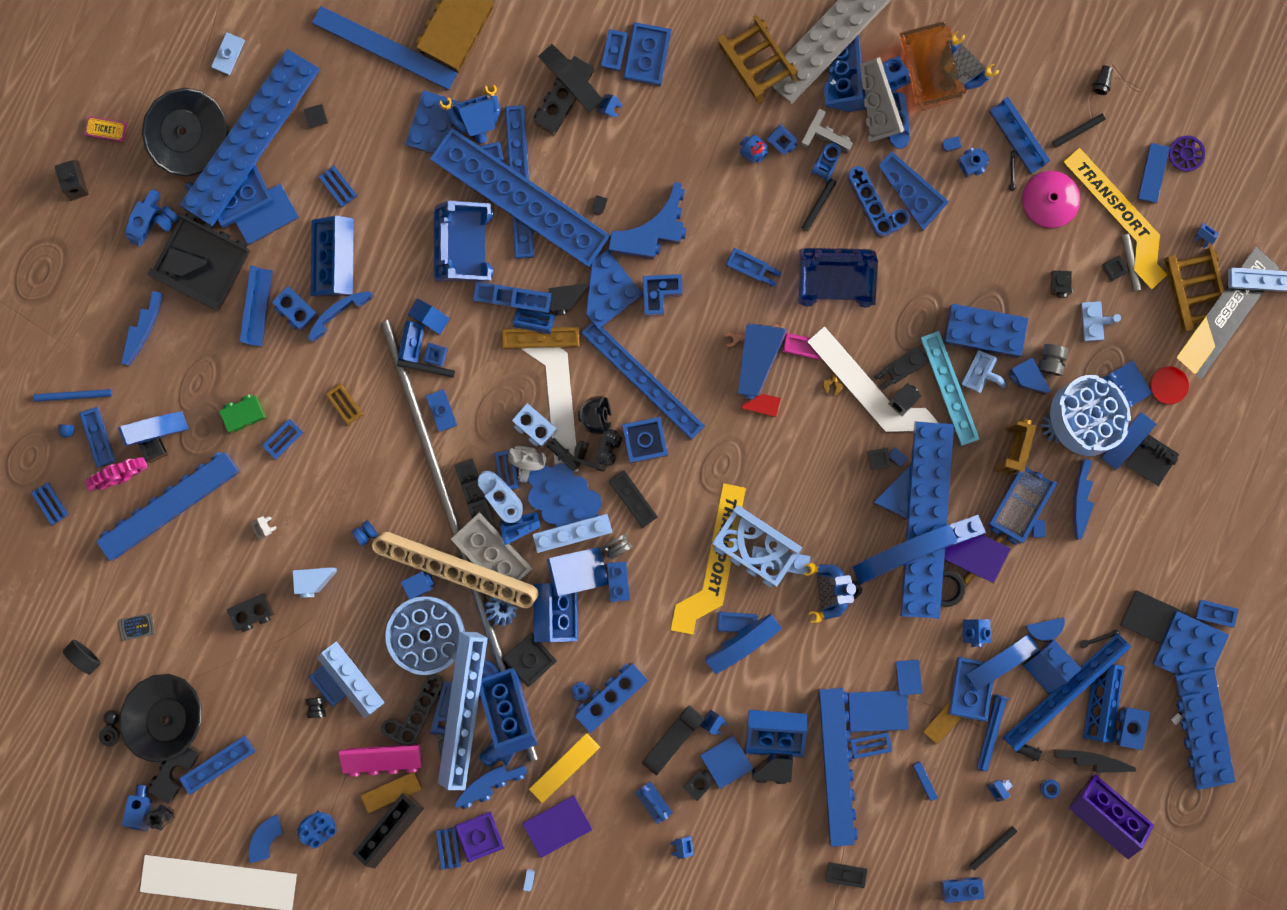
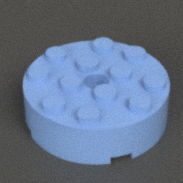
[1050,375,1131,456]
[385,597,465,675]

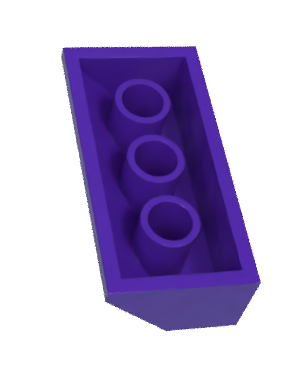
[1069,774,1154,860]

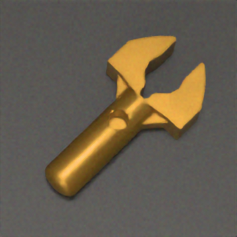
[823,371,843,396]

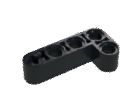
[381,674,444,745]
[641,705,705,776]

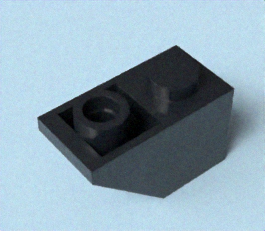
[752,753,793,784]

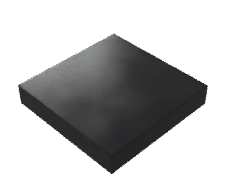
[502,633,557,687]

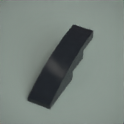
[454,458,497,530]
[1054,749,1136,773]

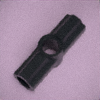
[146,804,175,831]

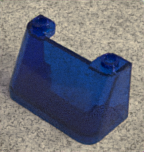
[798,248,878,308]

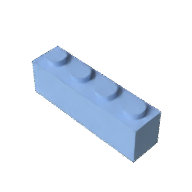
[317,642,385,719]

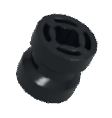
[305,697,326,718]

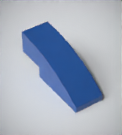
[1101,412,1157,470]

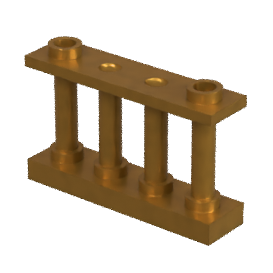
[717,15,798,104]
[1164,246,1224,333]

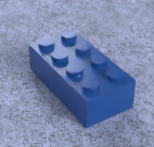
[943,304,1029,358]
[480,668,538,758]

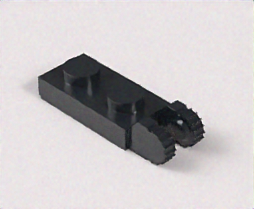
[874,346,928,390]

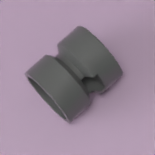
[1039,344,1069,376]

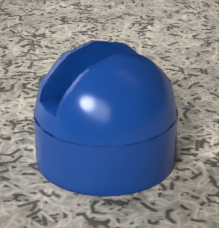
[58,424,74,438]

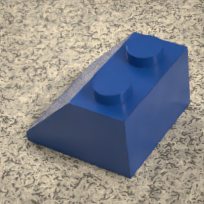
[1023,640,1081,694]

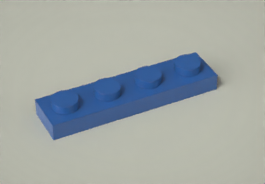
[179,735,256,795]

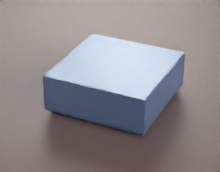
[523,869,535,891]

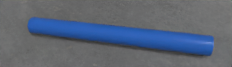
[33,389,112,402]

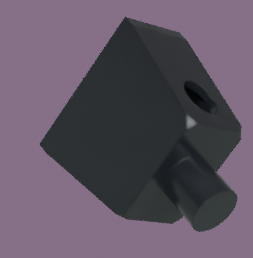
[55,160,89,201]

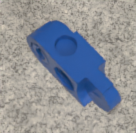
[889,92,910,150]
[125,189,161,247]

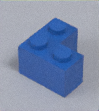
[643,274,683,317]

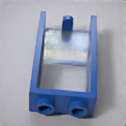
[987,465,1057,545]

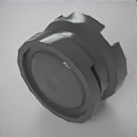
[602,534,633,561]

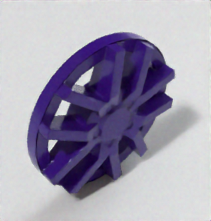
[1169,136,1205,172]

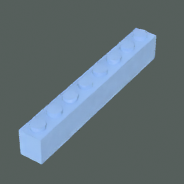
[438,632,487,790]

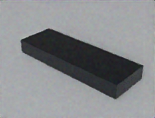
[609,471,658,528]

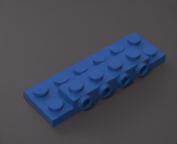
[1174,668,1236,790]

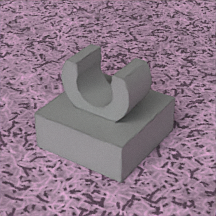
[251,516,276,541]

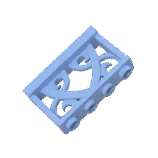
[712,505,803,588]

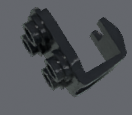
[574,429,622,472]

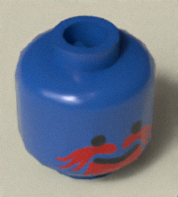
[739,135,768,164]

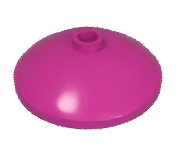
[1022,171,1080,228]

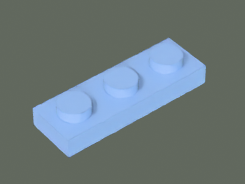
[750,546,811,575]

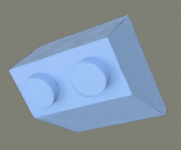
[293,568,337,598]

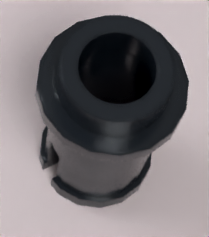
[1016,744,1042,762]

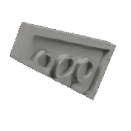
[860,57,904,142]

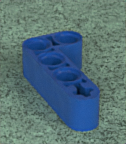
[848,166,910,238]

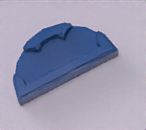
[1026,617,1065,641]

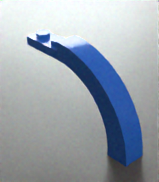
[853,515,986,585]

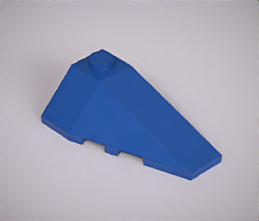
[824,34,867,112]

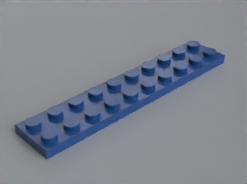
[179,49,320,226]
[430,128,611,268]
[900,421,954,619]

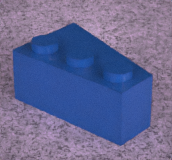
[872,464,911,520]

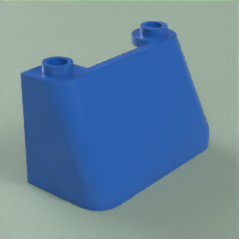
[434,201,493,282]

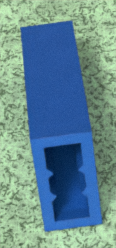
[738,323,787,399]

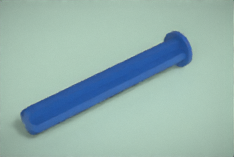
[977,694,1010,771]

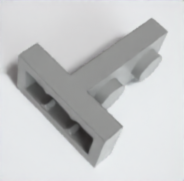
[801,109,853,153]

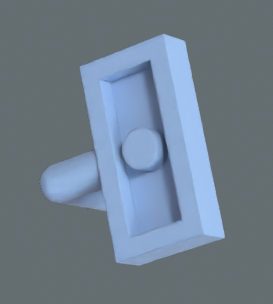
[1081,301,1121,342]
[962,350,1007,393]

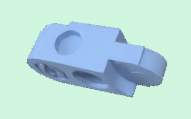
[478,471,523,523]

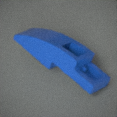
[455,764,528,809]

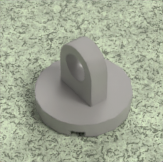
[507,445,546,483]

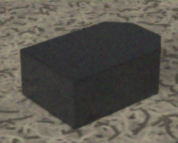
[592,195,608,215]

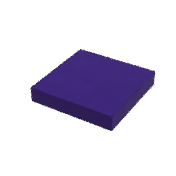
[454,812,504,862]

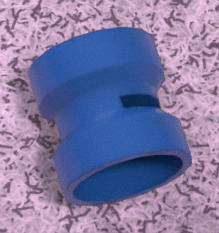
[153,205,180,232]
[351,520,378,546]

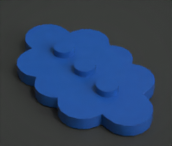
[528,463,602,527]

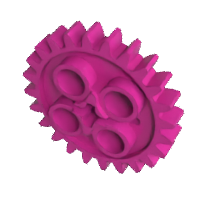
[84,458,148,491]

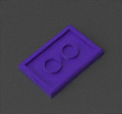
[944,535,1011,584]
[522,795,592,858]

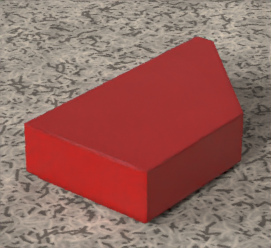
[741,394,781,417]

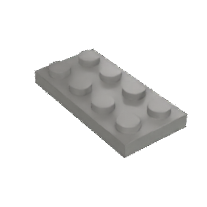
[451,512,532,591]

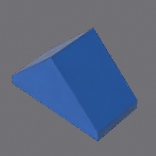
[407,298,450,335]

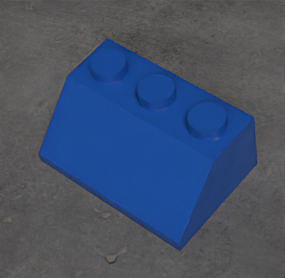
[533,583,578,642]
[746,710,807,757]

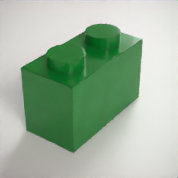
[219,394,267,433]

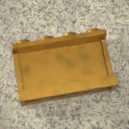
[416,0,495,73]
[994,418,1036,475]

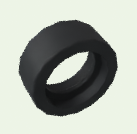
[941,570,965,607]
[63,640,101,675]

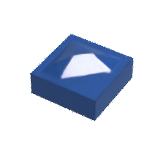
[423,343,448,367]

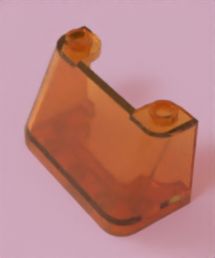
[899,21,966,112]

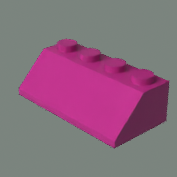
[339,744,423,777]

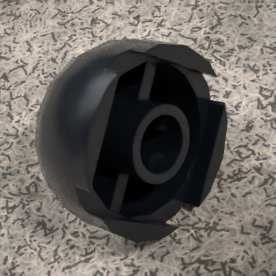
[578,396,611,434]

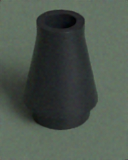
[1092,65,1113,96]

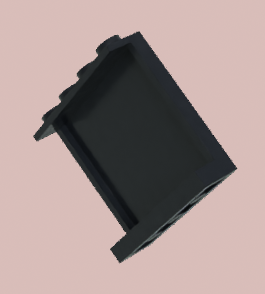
[147,213,251,312]

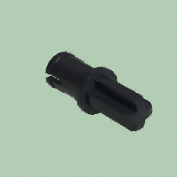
[546,438,581,471]

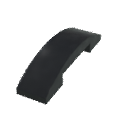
[538,44,603,113]

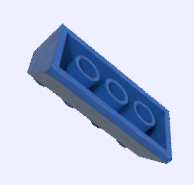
[311,216,354,296]

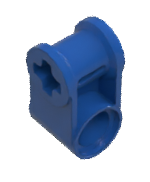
[811,143,841,182]

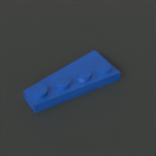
[879,151,949,231]

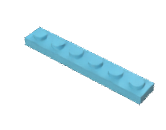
[920,331,979,446]

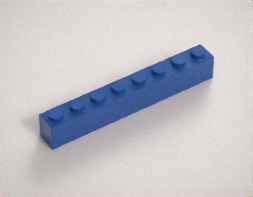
[96,452,240,561]
[818,687,858,847]

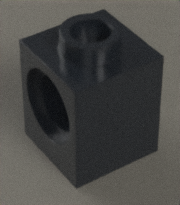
[888,382,922,417]
[683,769,713,801]

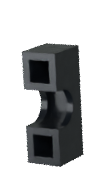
[148,745,202,804]

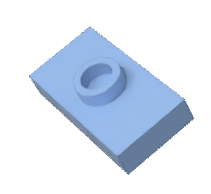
[211,32,245,76]

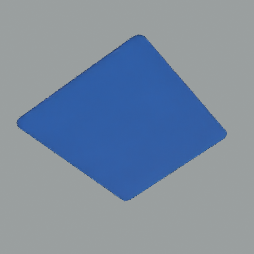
[896,660,923,695]

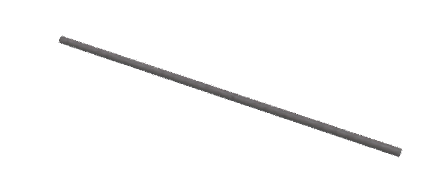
[381,320,539,762]

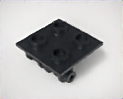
[1126,434,1179,486]

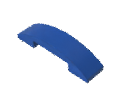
[308,291,374,343]
[966,634,1039,691]

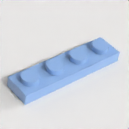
[1228,268,1287,292]
[533,514,612,553]

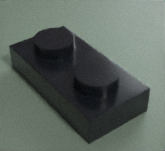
[825,862,868,888]

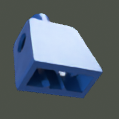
[122,785,152,831]

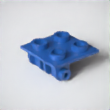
[1102,361,1153,408]

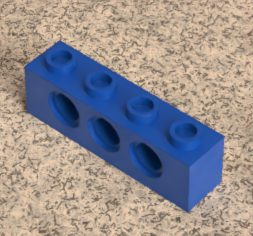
[575,663,648,733]

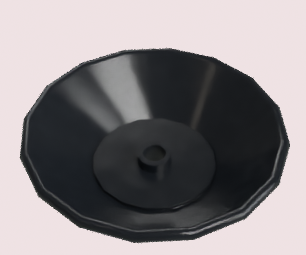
[141,87,228,176]
[119,674,202,762]

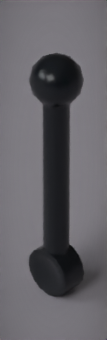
[1009,151,1016,191]
[1080,630,1120,648]

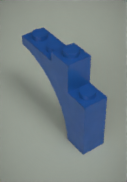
[609,182,686,259]

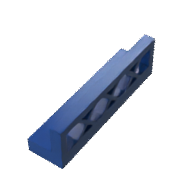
[989,97,1050,175]
[240,265,273,347]
[1083,664,1125,743]

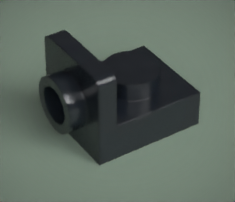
[1051,270,1073,298]

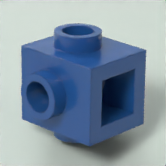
[957,147,989,178]
[962,619,991,647]

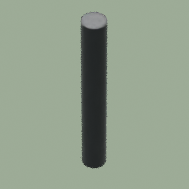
[1052,113,1106,148]
[801,178,836,231]
[397,359,455,378]
[969,826,1017,871]

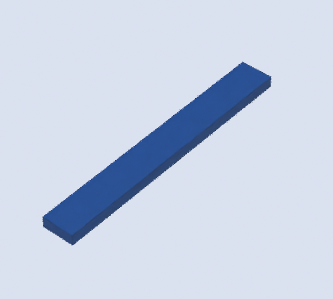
[312,6,458,90]
[505,105,534,259]
[581,322,705,440]
[1003,633,1131,752]

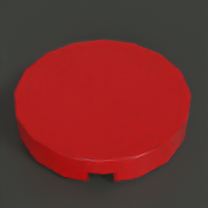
[1149,366,1189,405]

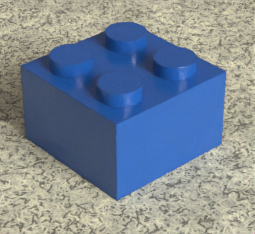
[622,417,668,464]

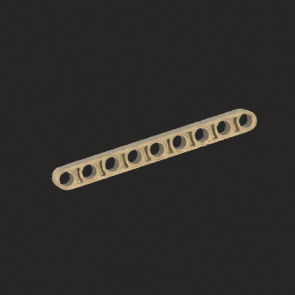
[372,532,538,608]

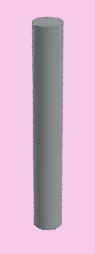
[1122,234,1142,292]

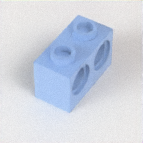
[512,403,558,447]

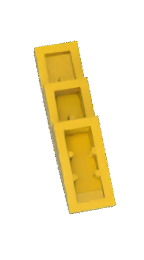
[529,733,600,803]

